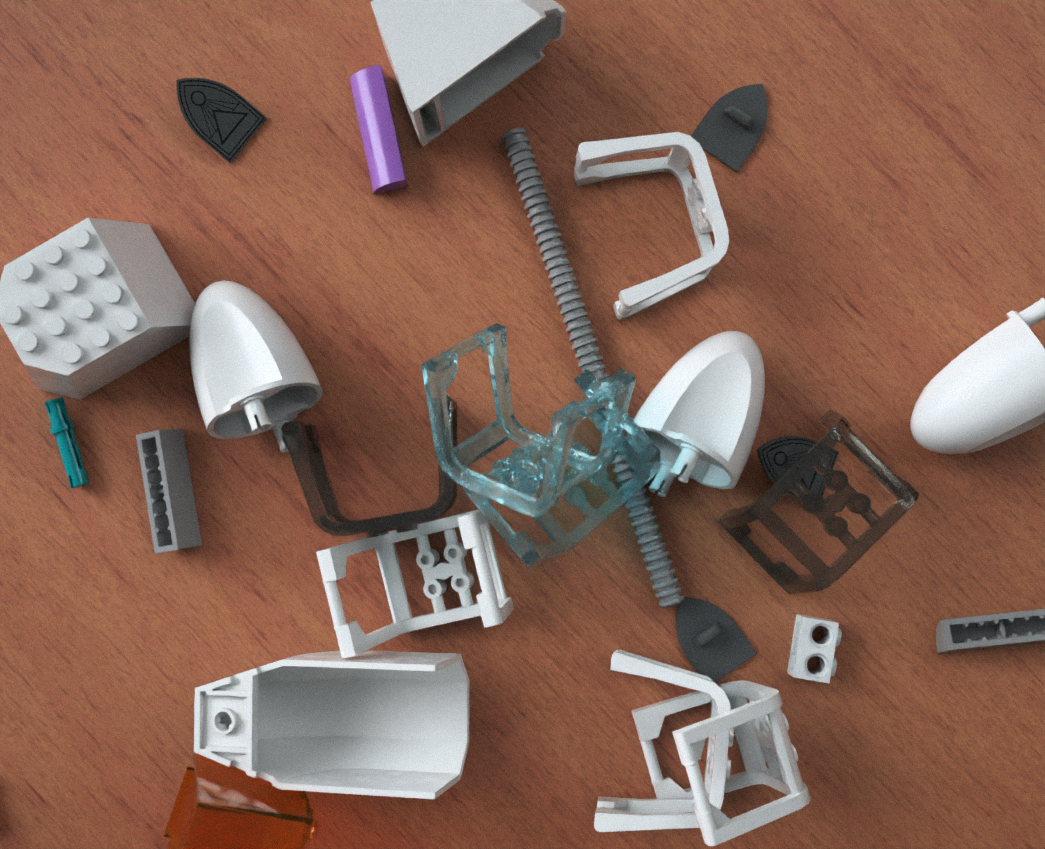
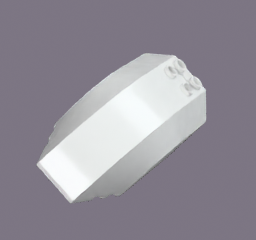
[194,651,470,799]

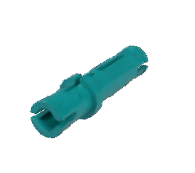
[44,398,90,488]

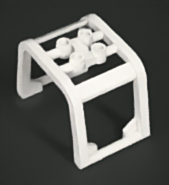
[574,132,729,320]
[316,507,514,658]
[594,649,734,832]
[631,680,811,846]

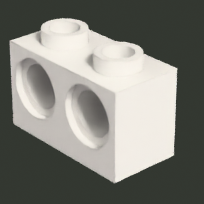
[787,614,842,684]

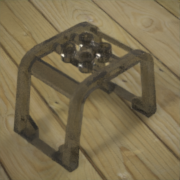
[281,395,458,538]
[717,410,919,594]

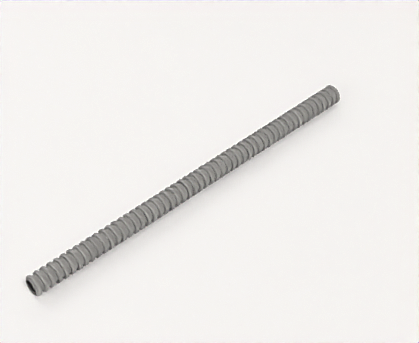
[501,127,685,608]

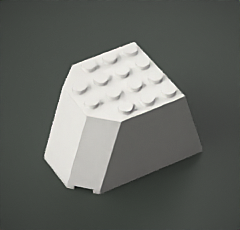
[370,0,566,147]
[0,217,195,400]

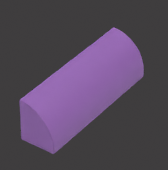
[350,64,408,194]

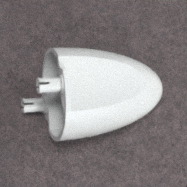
[189,280,323,453]
[910,298,1045,454]
[627,331,765,497]

